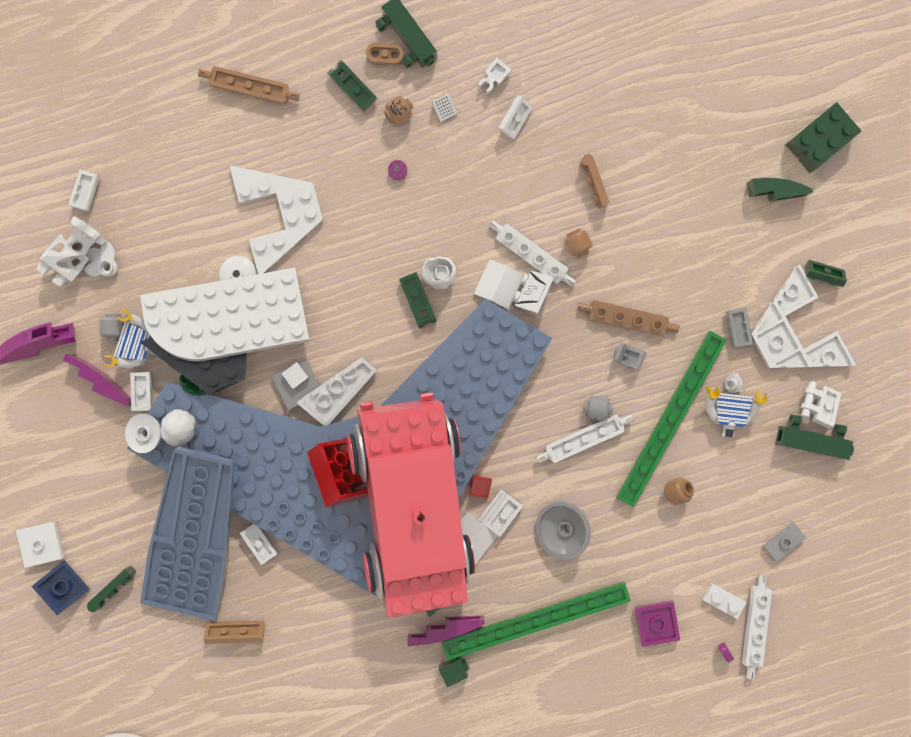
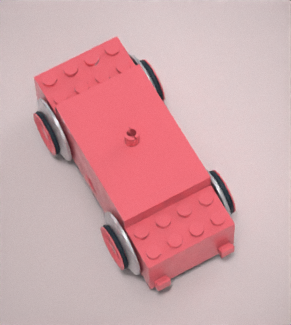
[347,392,475,618]

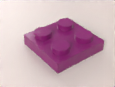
[635,600,680,647]

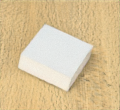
[282,362,309,389]

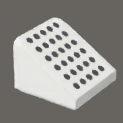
[432,94,457,122]

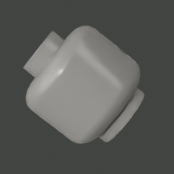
[100,314,124,341]
[585,396,613,421]

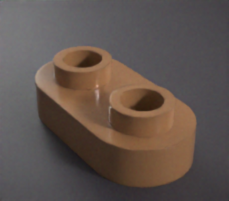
[366,43,404,65]

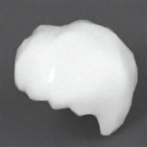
[422,256,456,290]
[160,409,196,446]

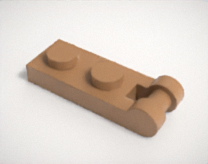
[580,154,610,209]

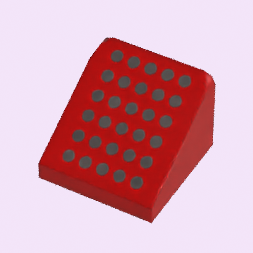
[470,475,492,498]

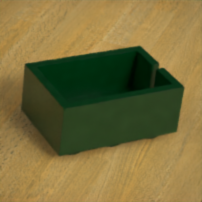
[785,102,862,173]

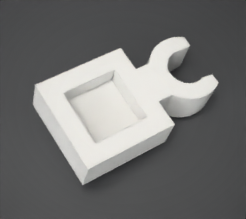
[479,57,511,94]

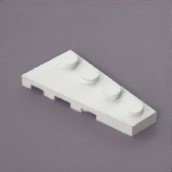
[297,357,377,426]

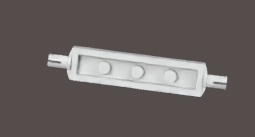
[489,220,576,287]
[536,414,634,464]
[742,574,772,680]

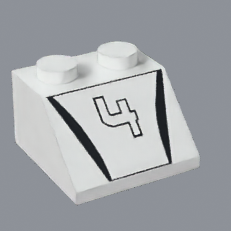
[513,271,554,316]

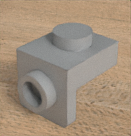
[614,342,646,371]

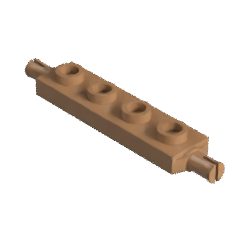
[198,66,300,105]
[577,300,680,336]

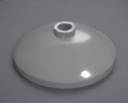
[536,501,591,560]

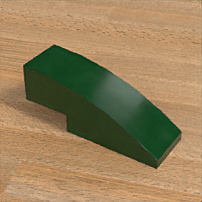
[747,178,813,202]

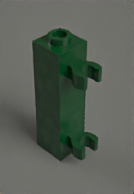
[375,0,437,69]
[775,414,854,460]

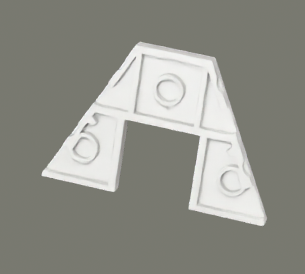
[230,166,324,274]
[751,264,856,368]

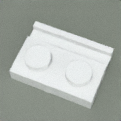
[478,489,523,537]

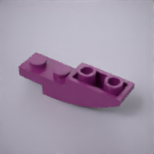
[0,322,76,364]

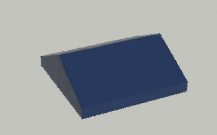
[31,560,90,616]

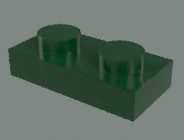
[805,260,847,287]

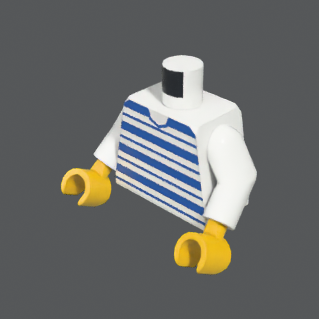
[103,309,157,369]
[705,386,768,437]

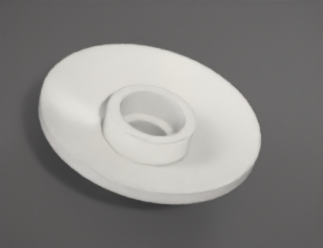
[219,256,258,281]
[125,414,161,453]

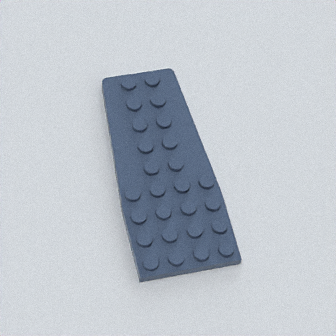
[140,447,235,621]

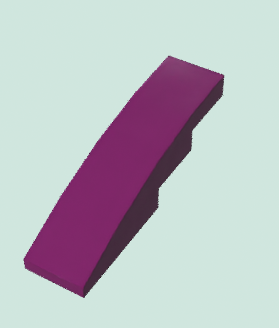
[63,354,131,406]
[407,615,485,646]

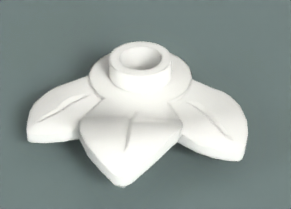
[84,241,118,277]

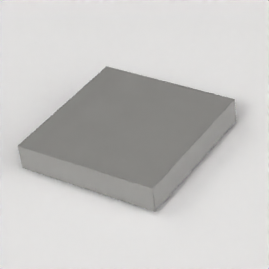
[272,359,320,410]

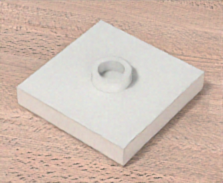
[16,521,65,568]

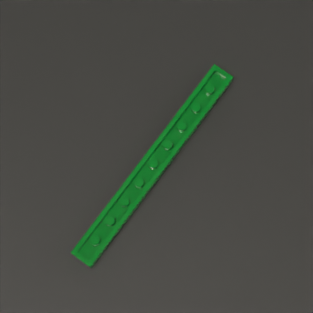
[616,331,727,507]
[441,581,631,661]

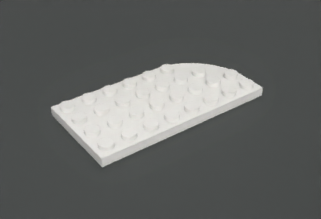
[140,268,309,361]

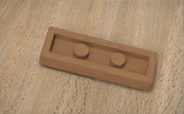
[203,621,265,644]

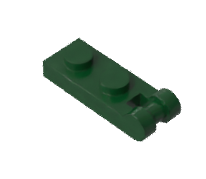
[327,60,377,112]
[399,272,437,329]
[87,566,136,612]

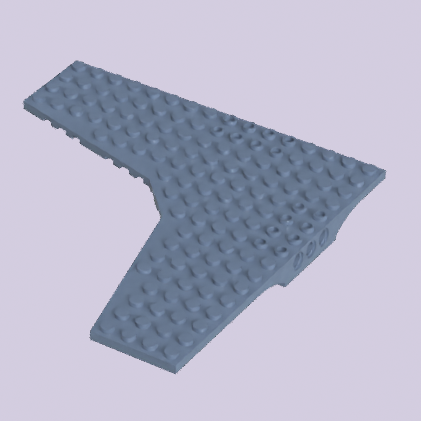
[127,299,552,596]

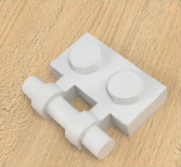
[801,381,841,429]

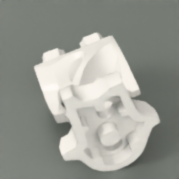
[36,216,106,287]

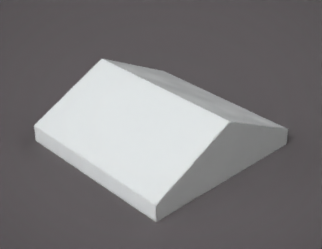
[474,260,524,310]
[461,511,498,565]

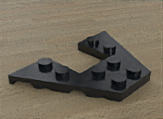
[141,337,247,396]

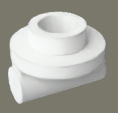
[724,373,743,394]

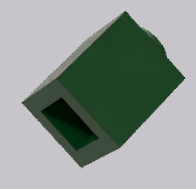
[439,657,470,687]

